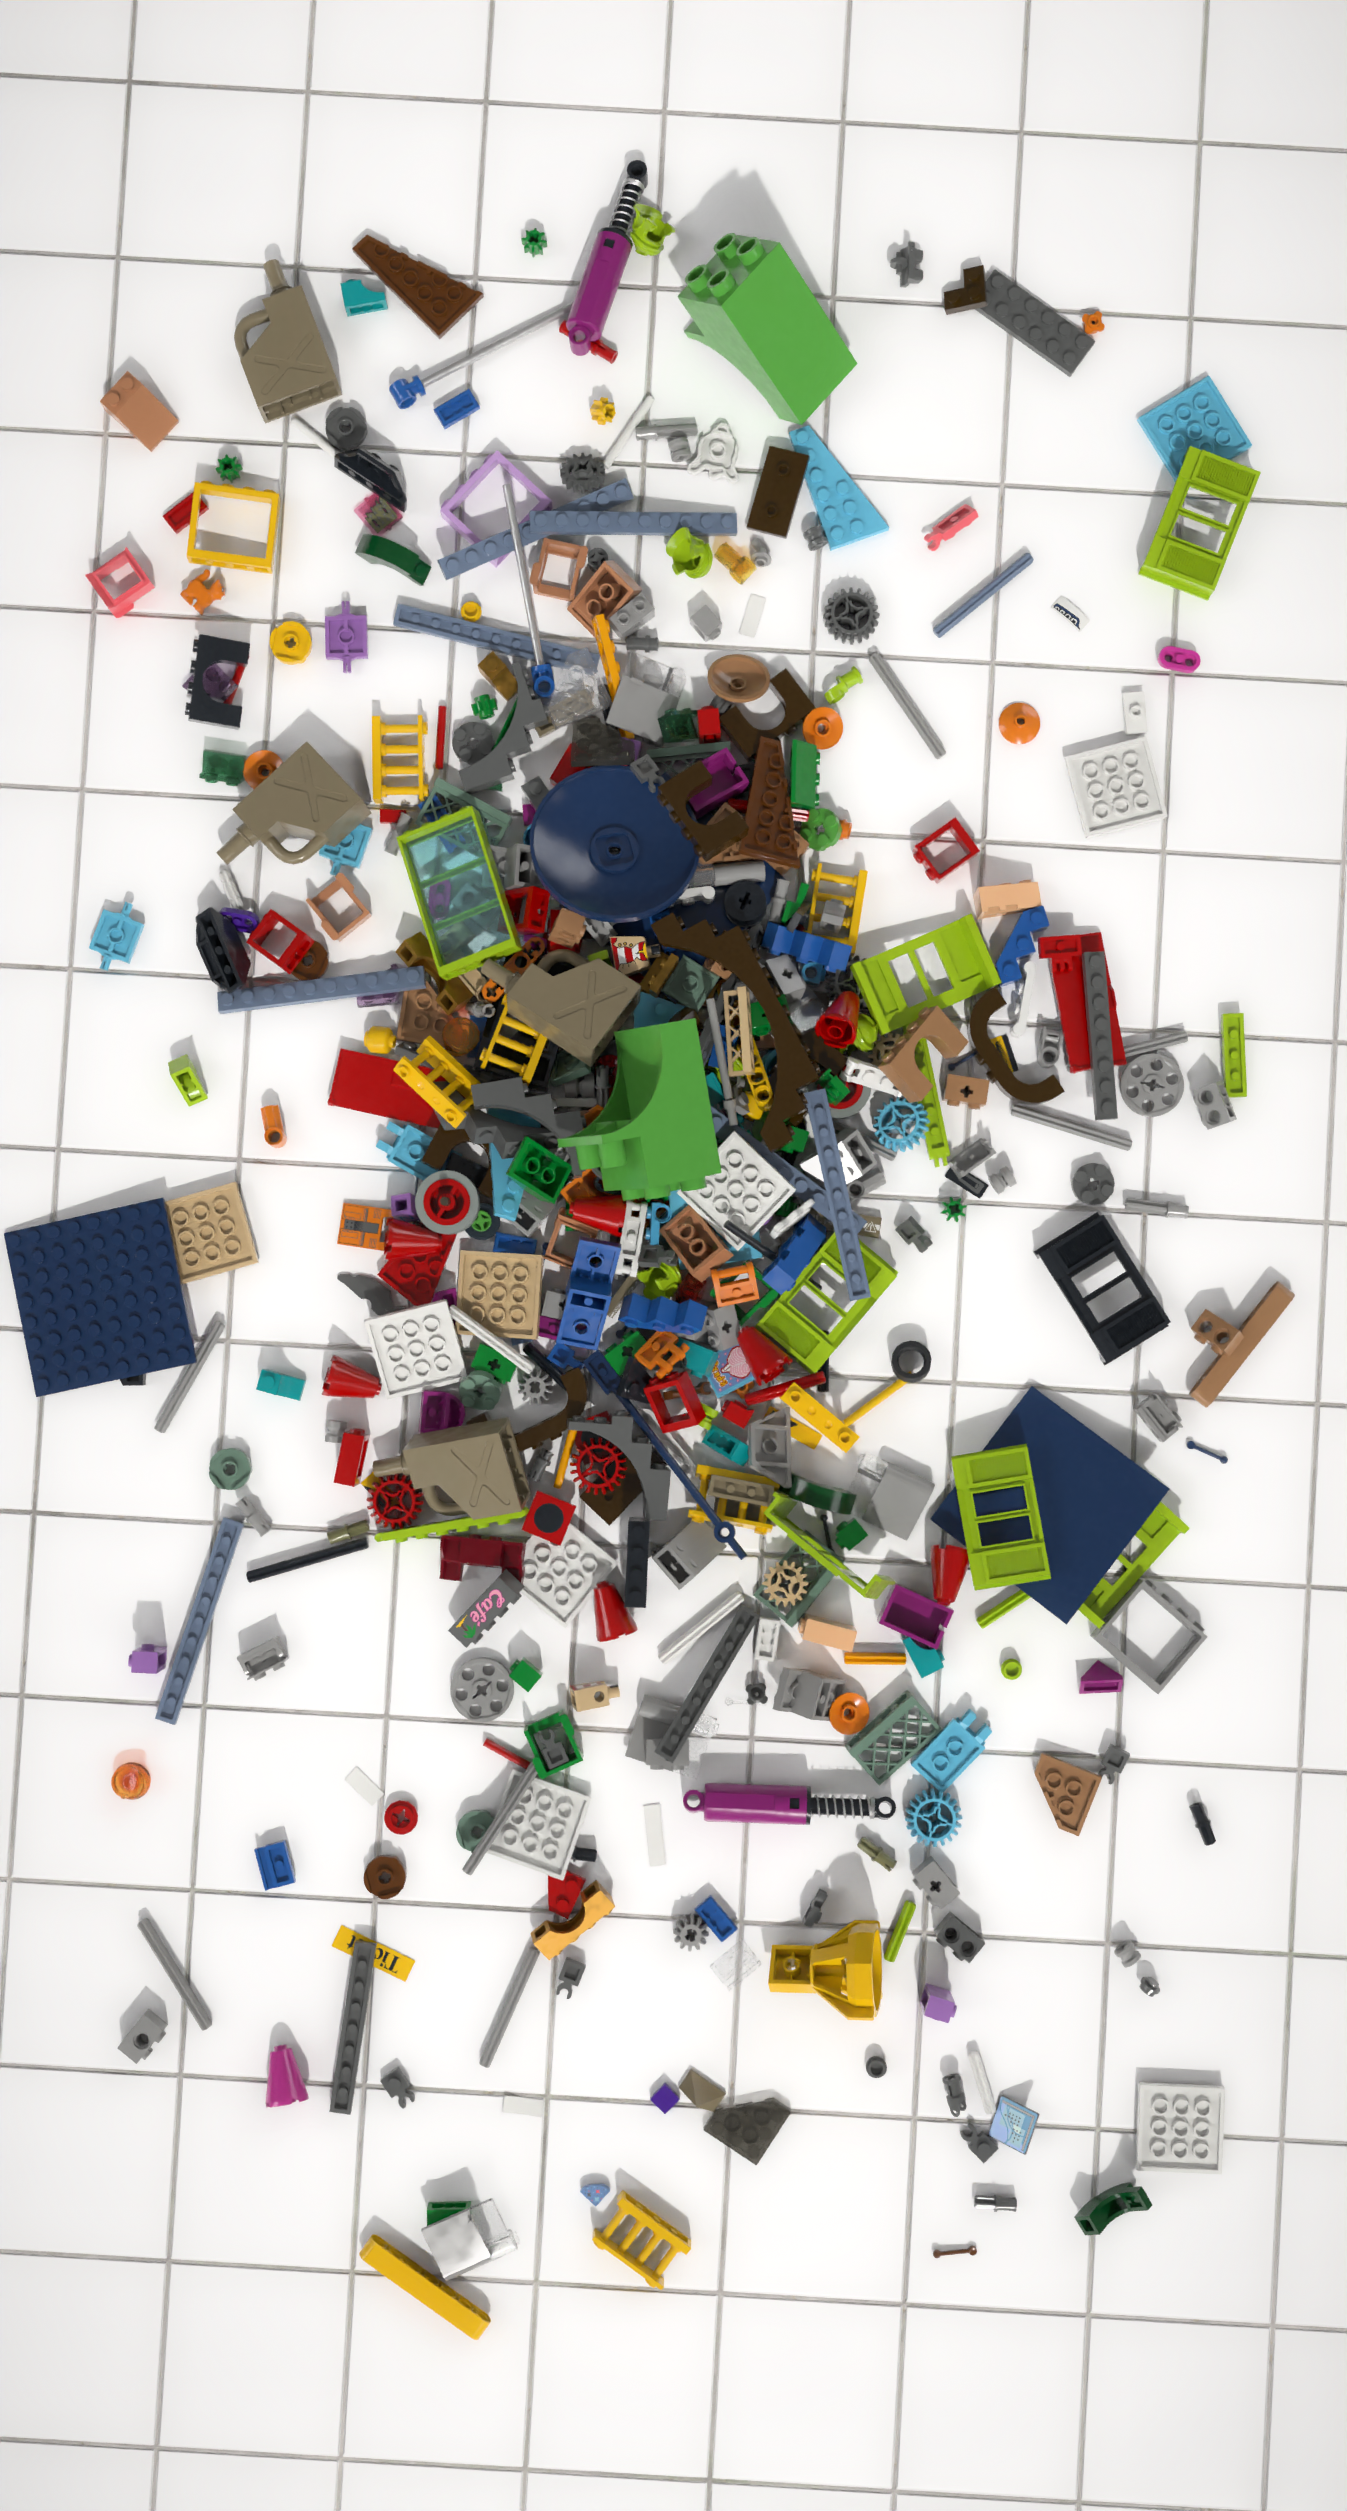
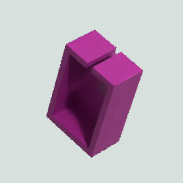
[688,747,749,820]
[877,1583,954,1649]

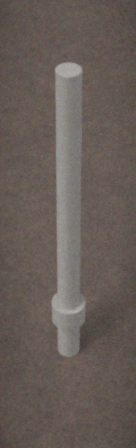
[706,998,738,1126]

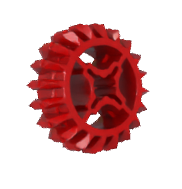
[570,1438,627,1495]
[366,1474,424,1530]

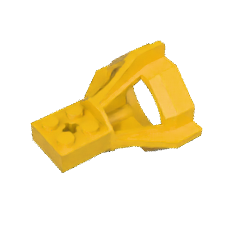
[768,1920,883,2021]

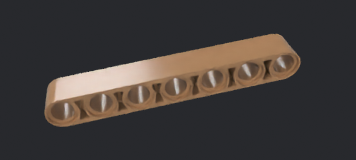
[1189,1281,1295,1408]

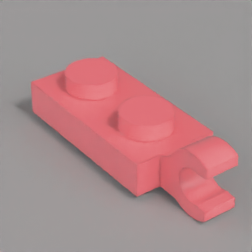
[924,504,979,551]

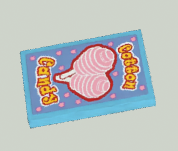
[706,1344,755,1399]

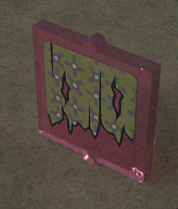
[353,493,403,536]

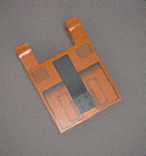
[337,1203,394,1251]

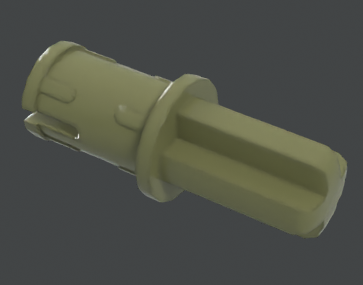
[327,1520,370,1545]
[857,1837,897,1872]

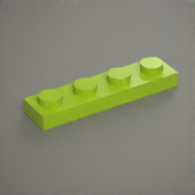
[1221,1013,1247,1098]

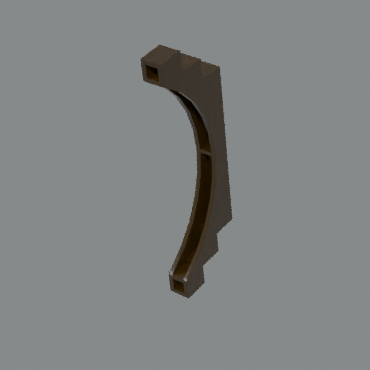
[651,913,821,1153]

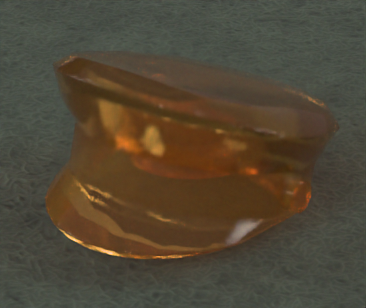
[442,1017,480,1057]
[111,1762,151,1800]

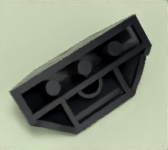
[334,448,407,513]
[195,907,251,993]

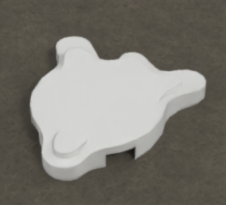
[687,423,739,484]
[770,1198,815,1240]

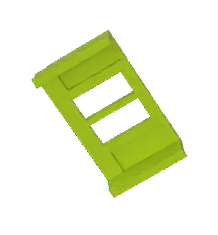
[1138,446,1261,601]
[850,913,1002,1036]
[754,1232,899,1374]
[951,1444,1051,1591]
[764,1492,896,1599]
[1078,1502,1190,1629]

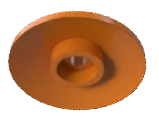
[998,703,1040,745]
[802,707,843,750]
[243,750,283,789]
[829,1692,870,1735]

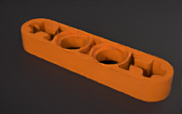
[482,937,545,1003]

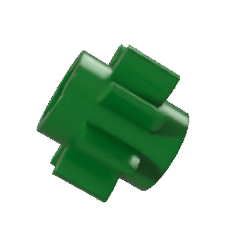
[521,228,548,258]
[215,454,243,483]
[471,694,498,720]
[774,1196,798,1218]
[940,1197,967,1222]

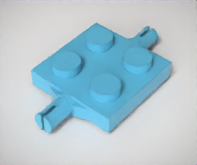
[319,824,373,876]
[89,902,145,971]

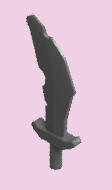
[337,1274,394,1316]

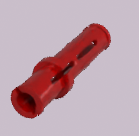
[559,320,618,364]

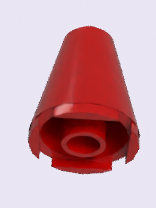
[815,991,860,1048]
[569,1195,627,1237]
[384,1217,442,1260]
[737,1326,793,1386]
[321,1355,382,1399]
[930,1544,969,1606]
[593,1580,638,1642]

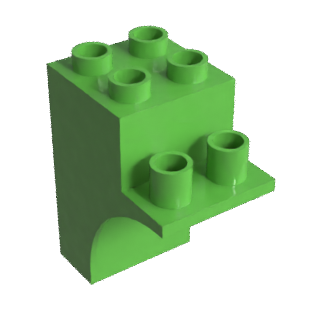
[677,233,858,425]
[557,1018,722,1201]

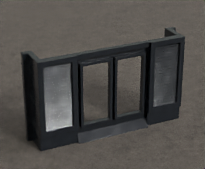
[474,949,576,1094]
[1033,1212,1171,1366]

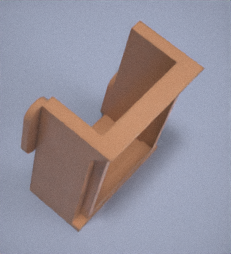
[529,538,588,602]
[305,873,372,942]
[544,1207,600,1269]

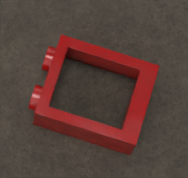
[912,817,980,884]
[498,886,550,936]
[246,909,315,974]
[643,1371,706,1434]
[333,1428,370,1487]

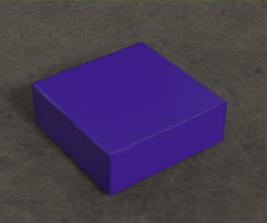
[650,2082,680,2114]

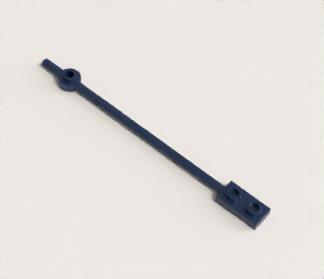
[582,1349,748,1560]

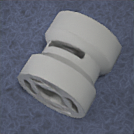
[988,1166,1017,1195]
[325,1420,348,1443]

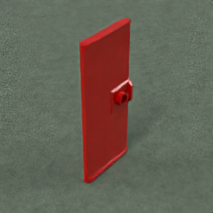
[1048,932,1127,1074]
[327,1048,466,1129]

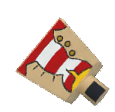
[610,936,661,977]
[569,1681,620,1712]

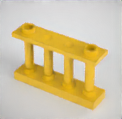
[372,715,429,804]
[803,863,868,957]
[479,993,547,1087]
[393,1035,481,1129]
[779,1382,860,1453]
[688,1464,780,1535]
[592,2190,691,2290]

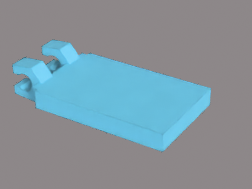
[376,1121,463,1181]
[911,1708,992,1792]

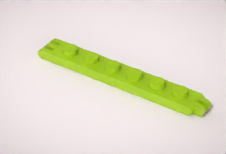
[902,1023,950,1168]
[374,1507,529,1543]

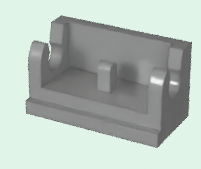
[948,1138,997,1179]

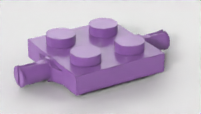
[325,601,368,674]

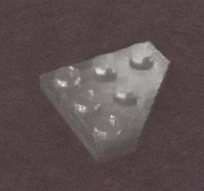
[547,647,612,729]

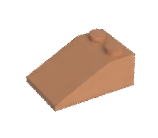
[100,371,179,452]
[567,560,643,638]
[659,1205,734,1282]

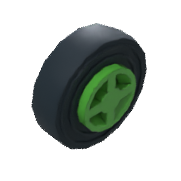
[465,1203,500,1240]

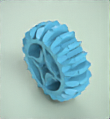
[873,1097,930,1152]
[905,1788,963,1847]

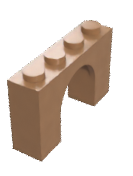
[878,1005,969,1103]

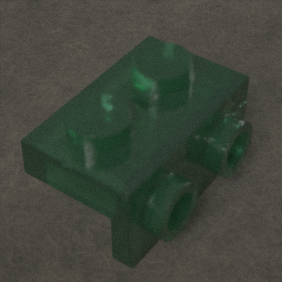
[658,708,699,743]
[199,749,246,786]

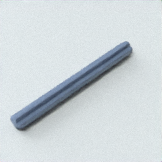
[933,552,1034,638]

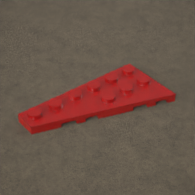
[377,1221,458,1306]

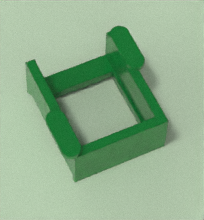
[710,1260,778,1326]
[524,1709,584,1779]

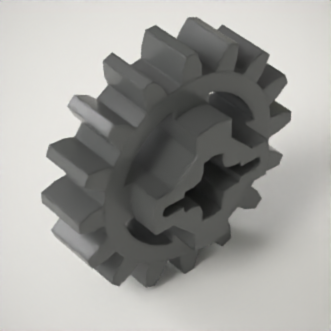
[560,452,606,494]

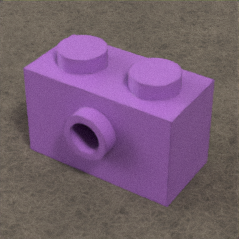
[128,1644,167,1674]
[920,1983,957,2024]

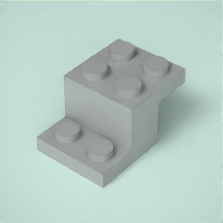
[482,843,546,891]
[772,1667,846,1721]

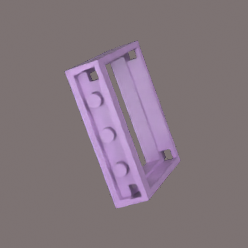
[440,450,553,568]

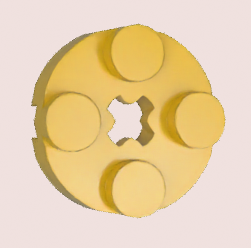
[269,621,312,665]

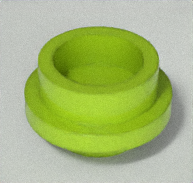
[1001,1658,1022,1680]

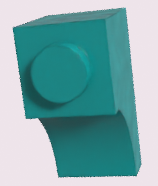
[340,279,388,317]
[675,1337,719,1379]
[256,1369,306,1401]
[702,1424,749,1467]
[901,1635,945,1678]

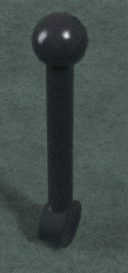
[820,1514,835,1552]

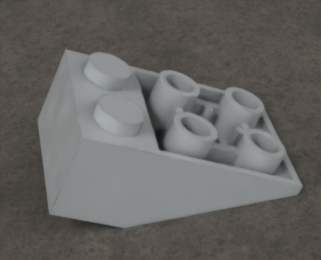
[799,1127,878,1189]
[508,1185,565,1238]
[652,1520,727,1590]

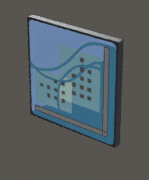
[988,2095,1040,2155]

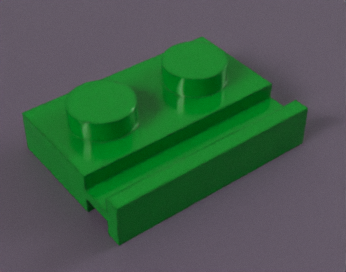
[815,1068,850,1106]

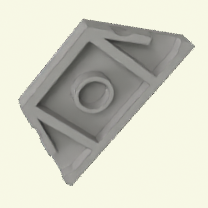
[748,1407,792,1488]

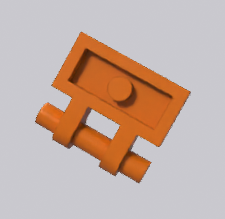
[634,1331,690,1379]

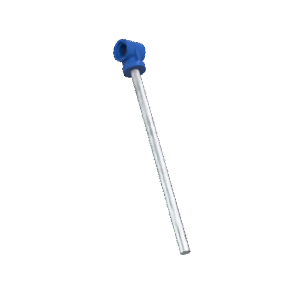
[389,302,573,409]
[502,484,555,699]

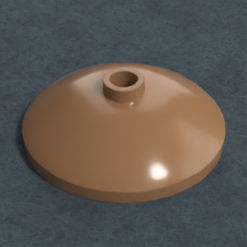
[707,654,770,703]

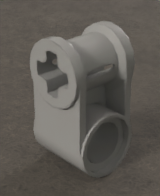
[1037,1026,1064,1068]

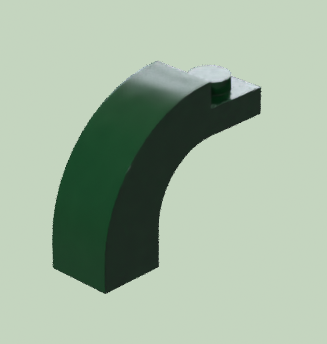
[355,534,432,586]
[778,1472,857,1515]
[1074,2182,1153,2236]

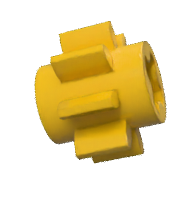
[590,397,616,425]

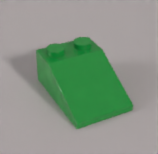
[506,1136,572,1204]

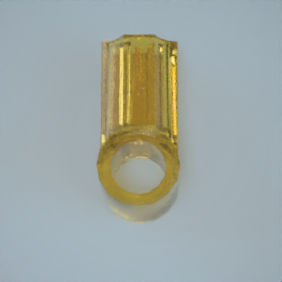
[714,542,757,585]

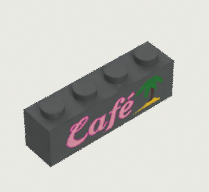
[448,1569,525,1648]

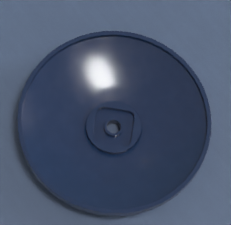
[530,765,699,923]

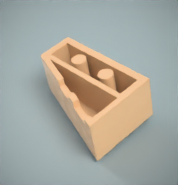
[973,880,1042,919]

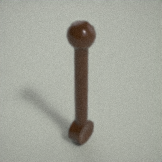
[933,2245,977,2259]

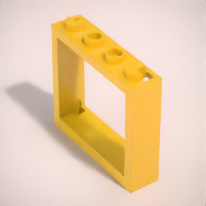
[187,481,281,574]

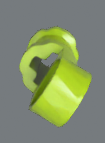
[824,666,863,705]

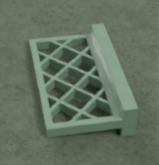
[647,741,733,775]
[415,777,513,858]
[753,1529,846,1628]
[844,1690,942,1786]

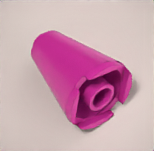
[265,2044,309,2108]

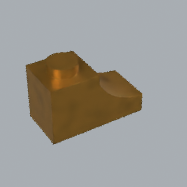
[477,651,518,702]

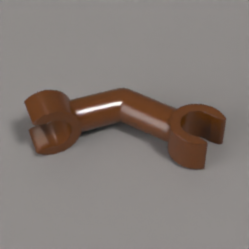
[663,1381,712,1401]

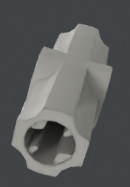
[846,1167,886,1203]

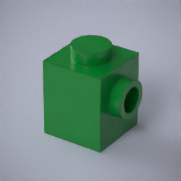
[781,1124,809,1154]
[834,1517,868,1551]
[509,1657,543,1692]

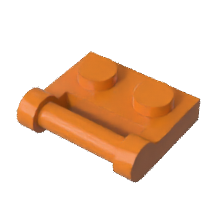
[710,1261,759,1308]

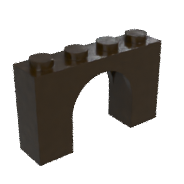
[719,668,816,763]
[657,760,749,862]
[761,1028,848,1128]
[421,1124,493,1199]

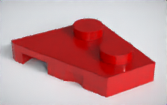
[548,1870,586,1919]

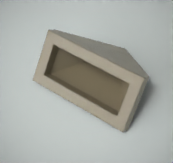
[679,2069,726,2112]

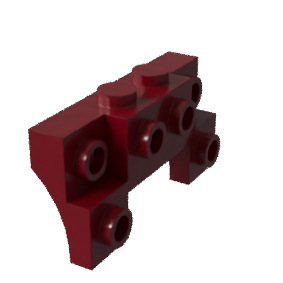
[439,1534,526,1585]

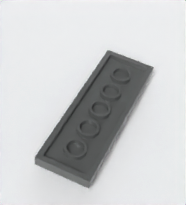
[975,269,1096,377]

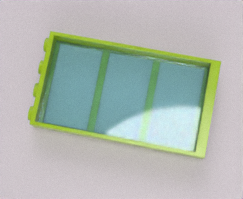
[396,806,523,980]

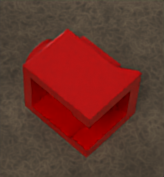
[721,1399,754,1429]

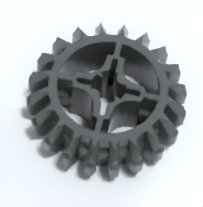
[823,587,880,645]
[825,955,867,1010]

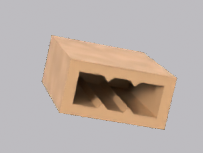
[797,1613,857,1652]

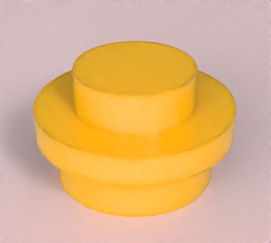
[461,601,482,622]

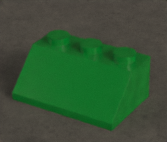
[789,739,820,811]

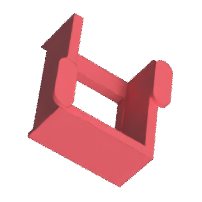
[85,547,155,618]

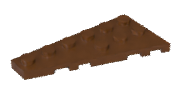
[352,235,484,340]
[738,736,801,869]

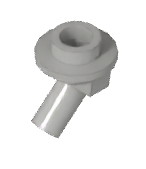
[751,539,772,567]

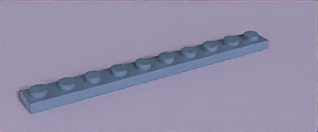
[437,478,634,580]
[529,511,738,536]
[393,603,600,677]
[217,966,426,1014]
[804,1088,871,1301]
[710,1105,867,1235]
[155,1517,245,1725]

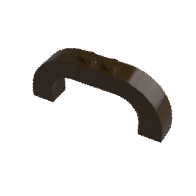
[967,986,1065,1105]
[466,1365,589,1452]

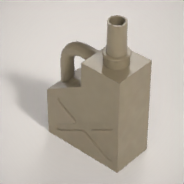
[234,259,342,424]
[216,741,371,865]
[481,949,641,1067]
[373,1417,531,1520]

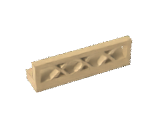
[723,986,755,1077]

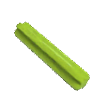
[976,1589,1031,1629]
[884,1900,916,1962]

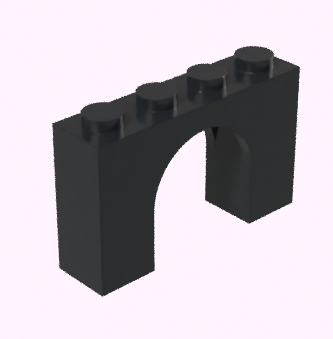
[185,634,250,730]
[624,1517,650,1608]

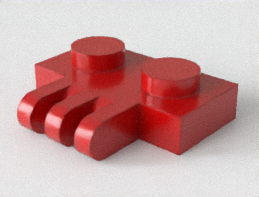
[1037,934,1082,973]

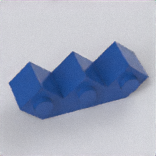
[994,906,1050,988]
[761,921,852,973]
[762,1212,826,1295]
[618,1293,708,1335]

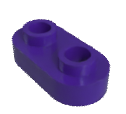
[219,907,260,933]

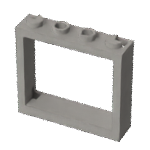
[1090,1579,1208,1694]

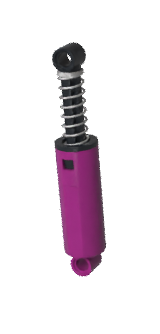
[566,160,648,356]
[683,1783,896,1825]

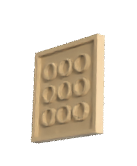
[165,1182,259,1285]
[455,1250,544,1340]

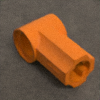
[260,1105,287,1148]

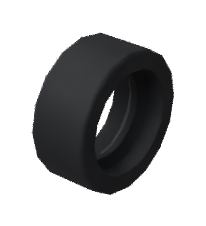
[891,1340,932,1383]

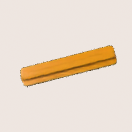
[844,1652,907,1665]

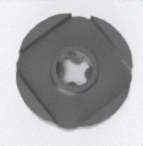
[325,407,368,451]
[452,722,494,765]
[1071,1163,1115,1205]

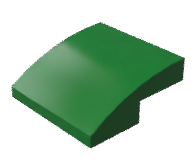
[781,882,809,926]

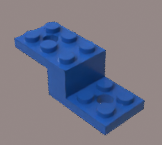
[556,1236,621,1351]

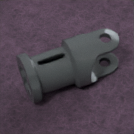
[942,2074,967,2117]

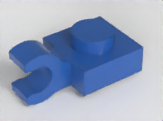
[547,1343,585,1370]

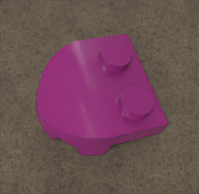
[418,1390,465,1433]

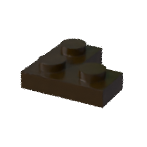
[944,265,987,315]

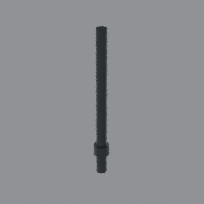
[723,1220,822,1290]

